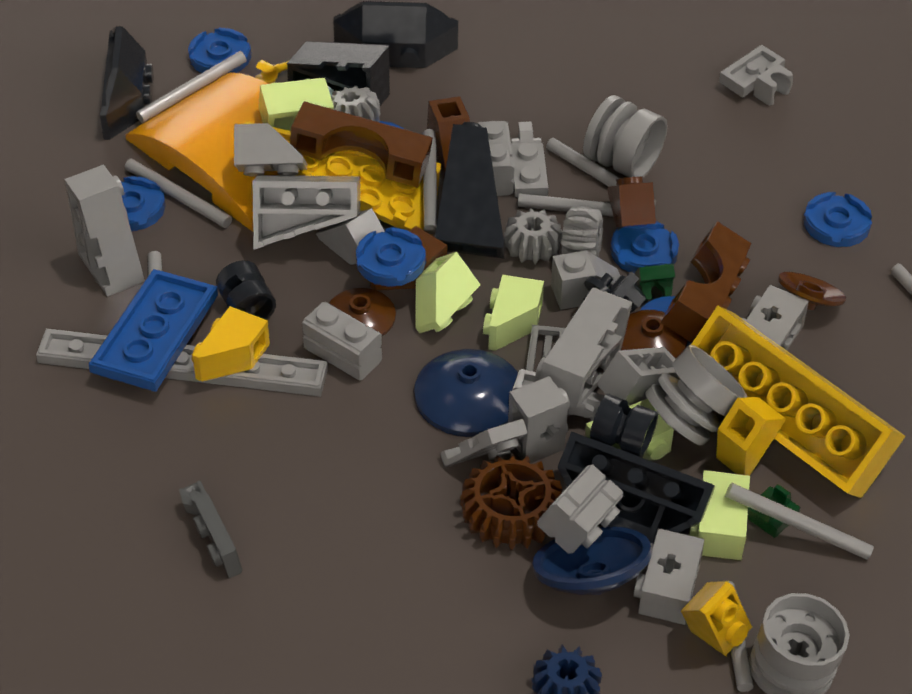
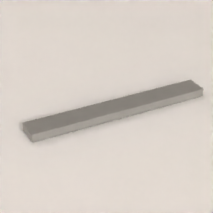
[36,328,328,397]

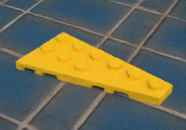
[245,121,441,236]

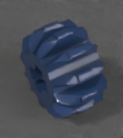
[531,644,602,694]

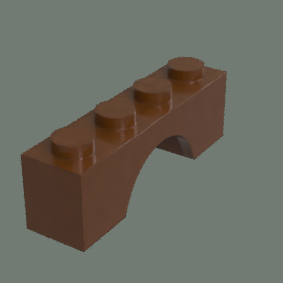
[290,101,433,188]
[661,221,752,343]

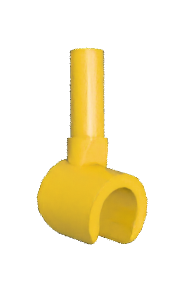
[256,60,288,84]

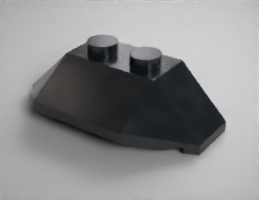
[333,1,458,68]
[100,26,154,140]
[558,431,715,544]

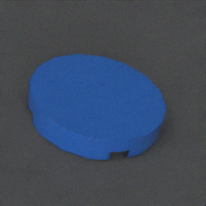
[188,28,251,73]
[121,176,166,231]
[803,192,872,247]
[610,221,679,273]
[356,228,426,287]

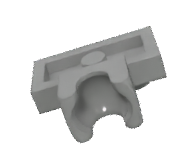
[719,45,793,105]

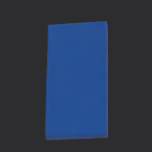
[89,269,218,392]

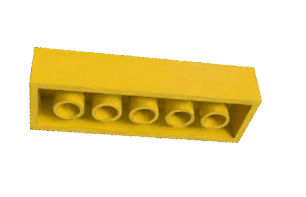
[691,305,906,498]

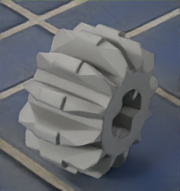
[331,86,381,122]
[561,206,603,257]
[504,207,562,265]

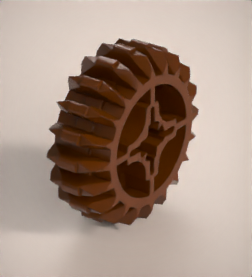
[460,453,562,551]

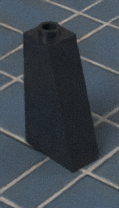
[435,122,505,259]

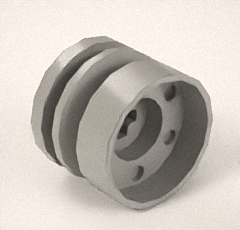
[583,95,668,177]
[646,345,747,445]
[749,593,850,694]

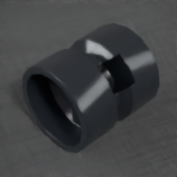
[216,260,276,320]
[590,393,659,457]

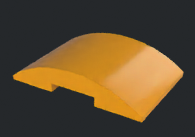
[125,73,278,232]

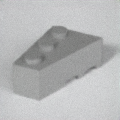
[64,164,145,297]
[253,175,360,250]
[535,287,633,409]

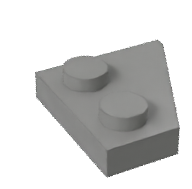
[440,419,528,467]

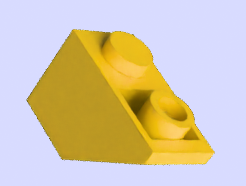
[191,306,270,382]
[716,397,786,476]
[681,581,752,656]

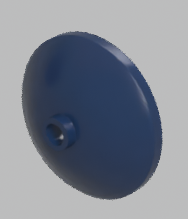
[414,349,518,437]
[533,527,652,595]

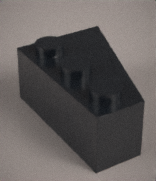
[287,41,390,106]

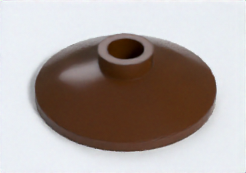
[778,272,846,310]
[329,288,396,336]
[621,310,687,359]

